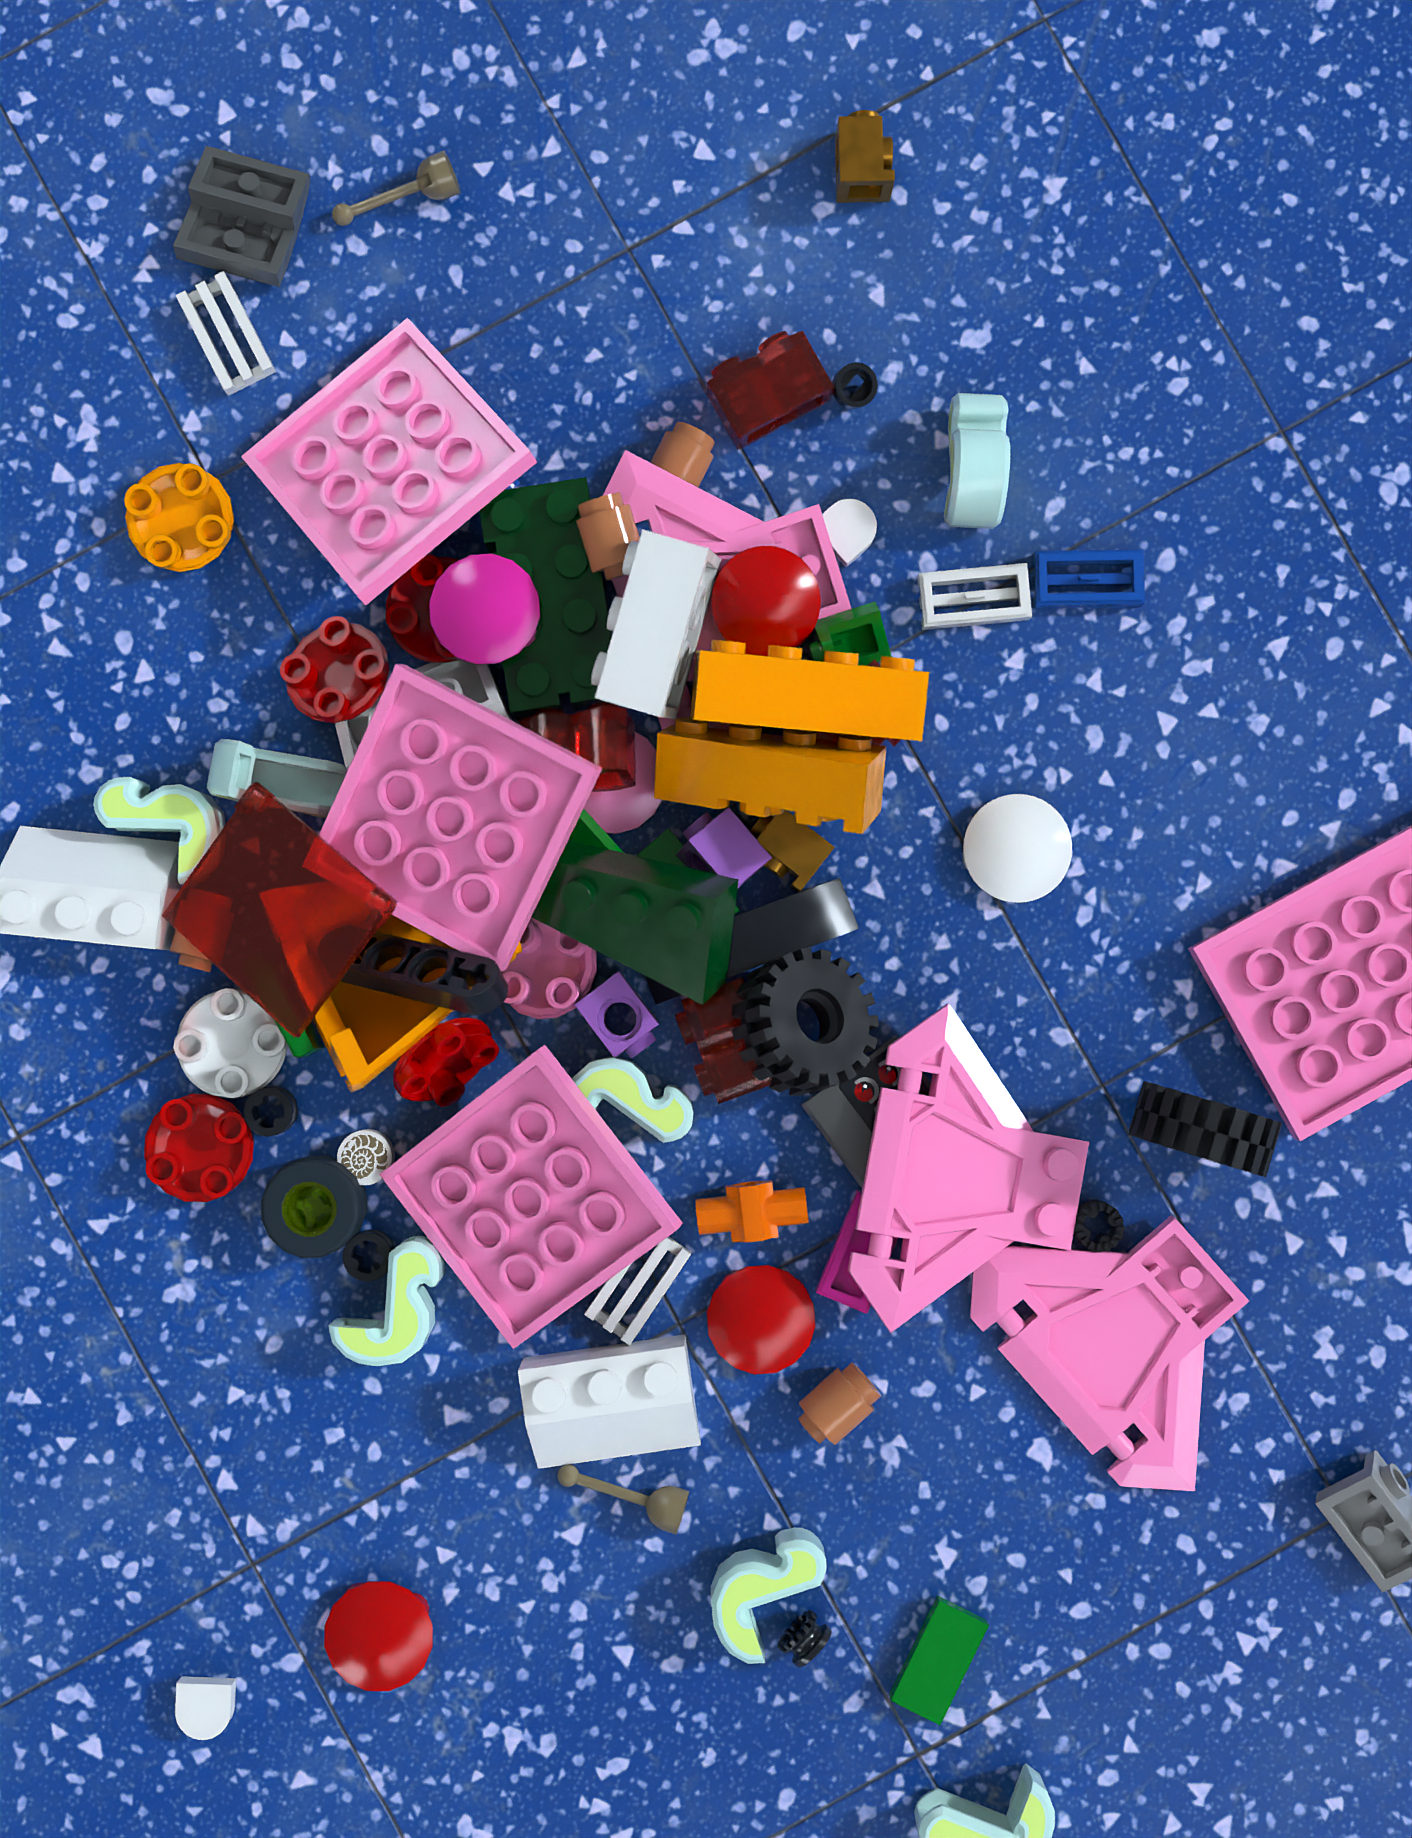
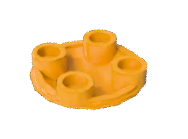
[124,463,234,572]

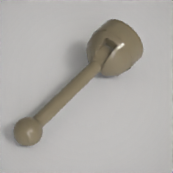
[332,150,461,226]
[557,1464,690,1535]

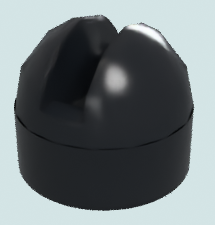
[832,362,878,409]

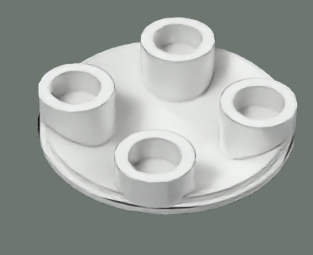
[963,794,1072,903]
[174,988,287,1098]

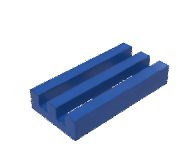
[1032,549,1145,609]

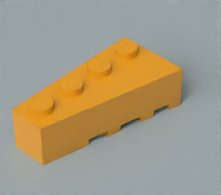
[690,640,929,741]
[654,717,886,834]

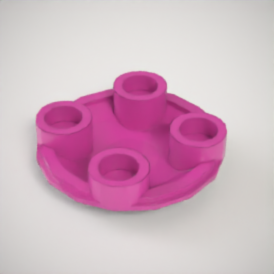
[429,554,540,665]

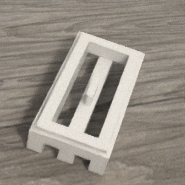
[176,271,276,396]
[917,563,1032,630]
[584,1236,691,1346]

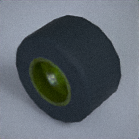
[261,1155,367,1258]

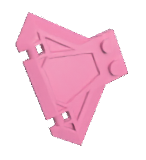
[602,450,851,730]
[848,1004,1089,1332]
[970,1215,1249,1491]

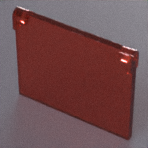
[162,782,397,1038]

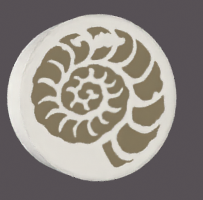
[337,1129,395,1185]

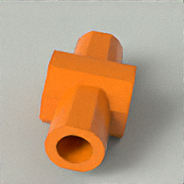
[696,1180,809,1243]

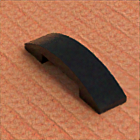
[645,878,859,1004]

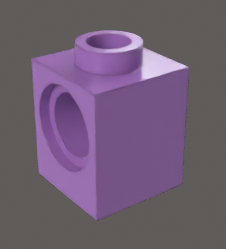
[676,807,772,889]
[575,971,660,1059]

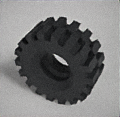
[731,948,879,1096]
[1128,1081,1282,1177]

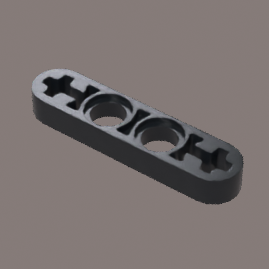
[319,927,508,1015]

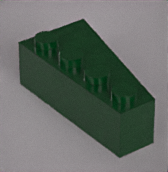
[531,840,739,1005]

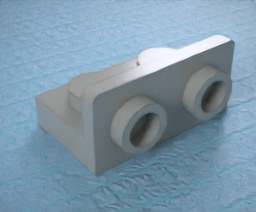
[1315,1450,1412,1593]

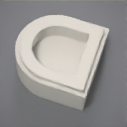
[822,499,877,567]
[175,1676,236,1740]

